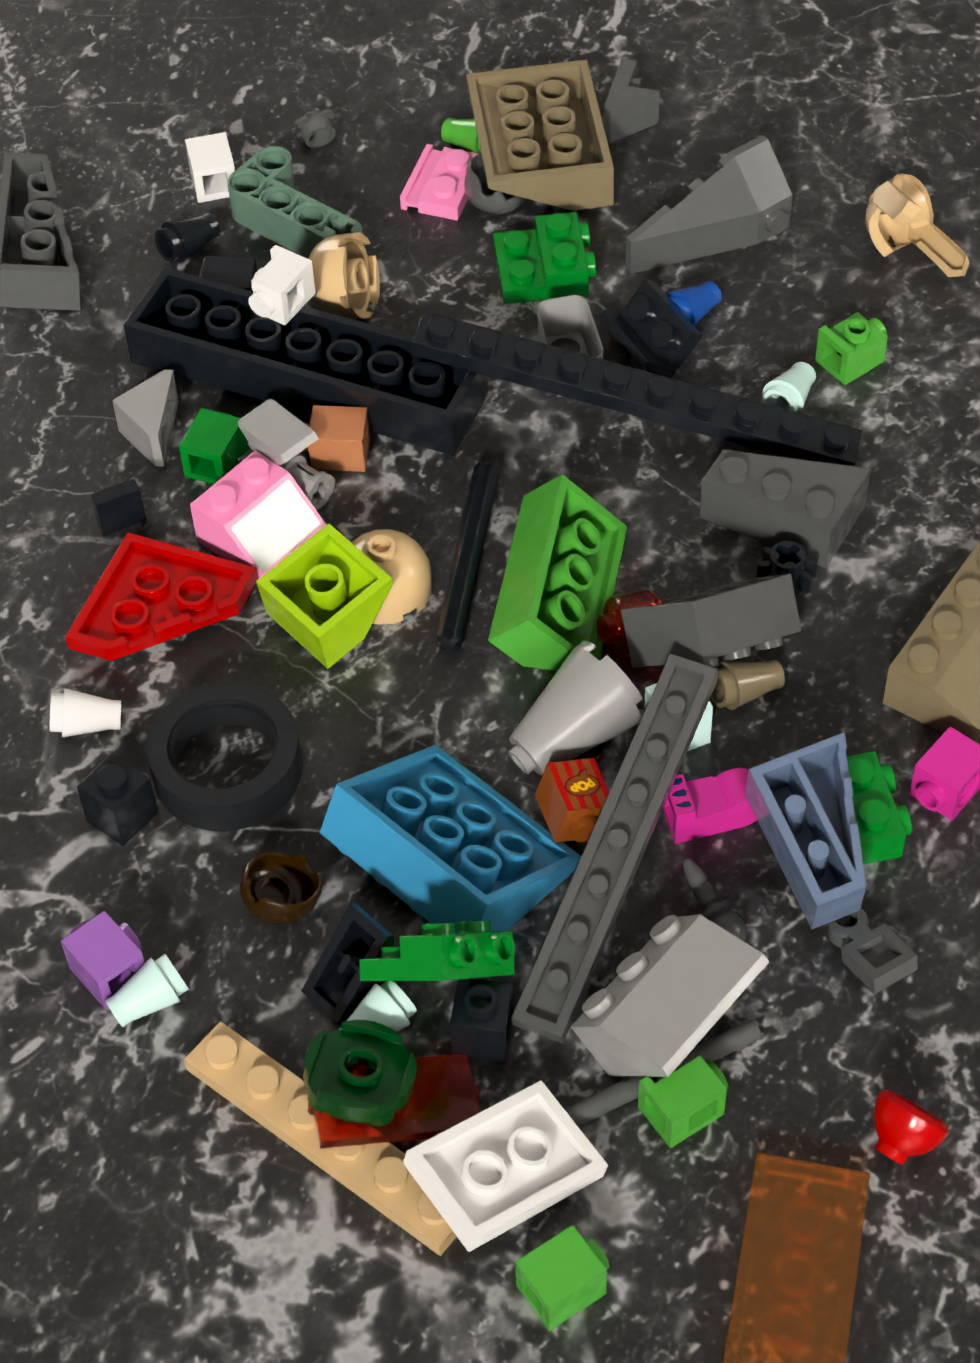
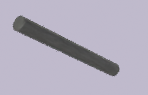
[564,1019,762,1127]

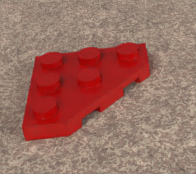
[65,532,258,661]

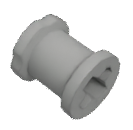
[279,454,335,510]

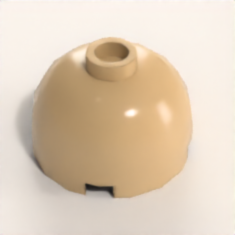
[308,232,380,320]
[351,529,432,624]

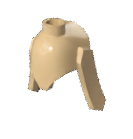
[865,173,970,277]

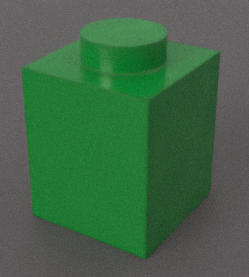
[179,408,248,484]

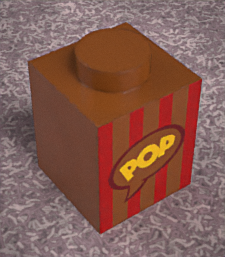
[535,758,609,843]

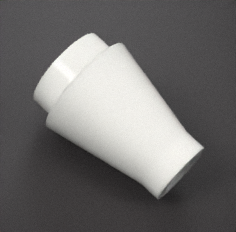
[50,688,121,737]

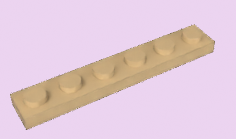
[184,1021,457,1256]

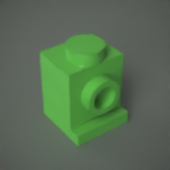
[815,312,888,385]
[638,1056,728,1149]

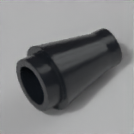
[155,213,220,262]

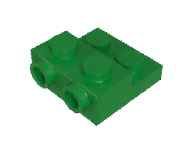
[493,212,596,304]
[847,751,912,864]
[359,921,515,981]

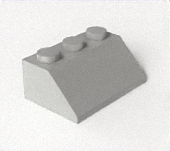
[571,915,769,1077]

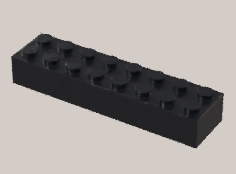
[124,267,488,456]

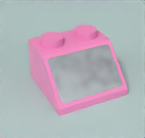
[190,450,326,579]

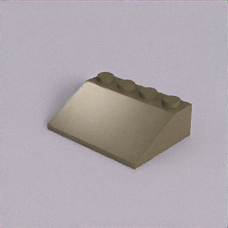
[466,59,614,210]
[883,541,980,744]

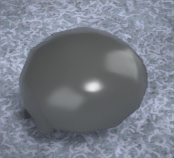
[464,154,526,215]

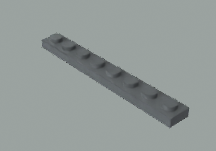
[511,654,718,1044]

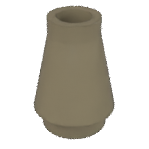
[711,659,785,710]

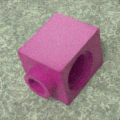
[910,727,980,821]

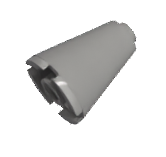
[508,640,646,776]

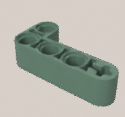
[227,146,363,259]

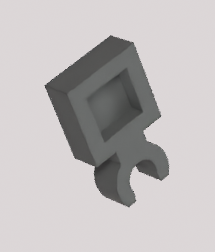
[827,908,918,994]

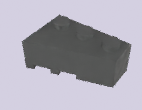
[700,450,871,568]
[621,574,802,668]

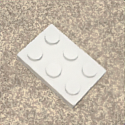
[403,1080,608,1252]

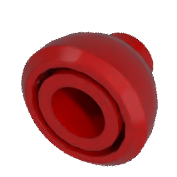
[873,1089,949,1165]

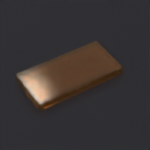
[723,1153,870,1363]

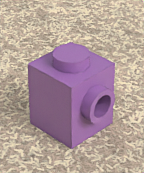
[61,911,145,1010]

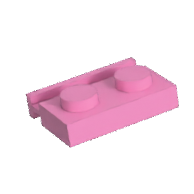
[400,144,479,220]

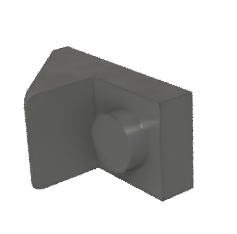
[603,58,660,143]

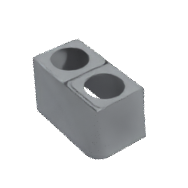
[537,295,603,397]

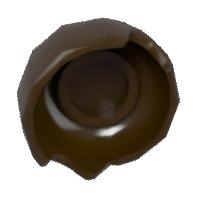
[240,851,324,925]

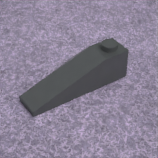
[626,135,793,274]

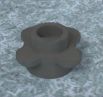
[296,109,336,148]

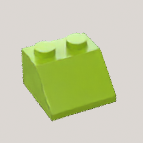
[256,523,394,669]

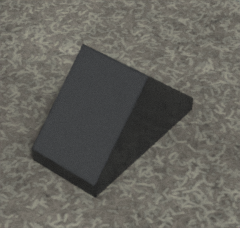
[301,904,395,1024]

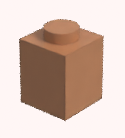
[303,405,370,472]

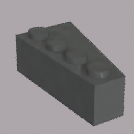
[0,152,81,311]

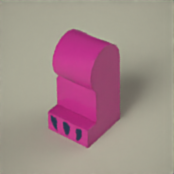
[663,768,757,844]

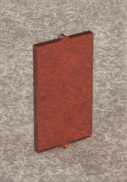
[308,1054,481,1149]

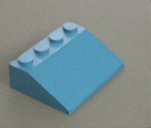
[319,745,582,933]

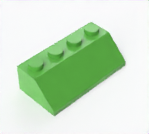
[488,474,628,671]

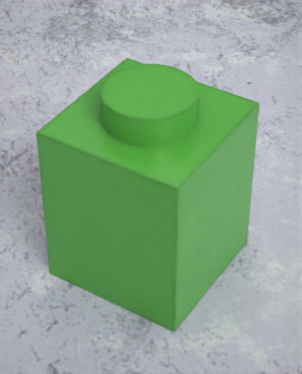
[515,1225,609,1332]

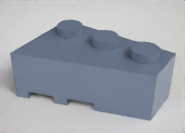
[745,732,867,930]

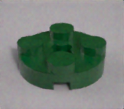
[303,1020,417,1126]

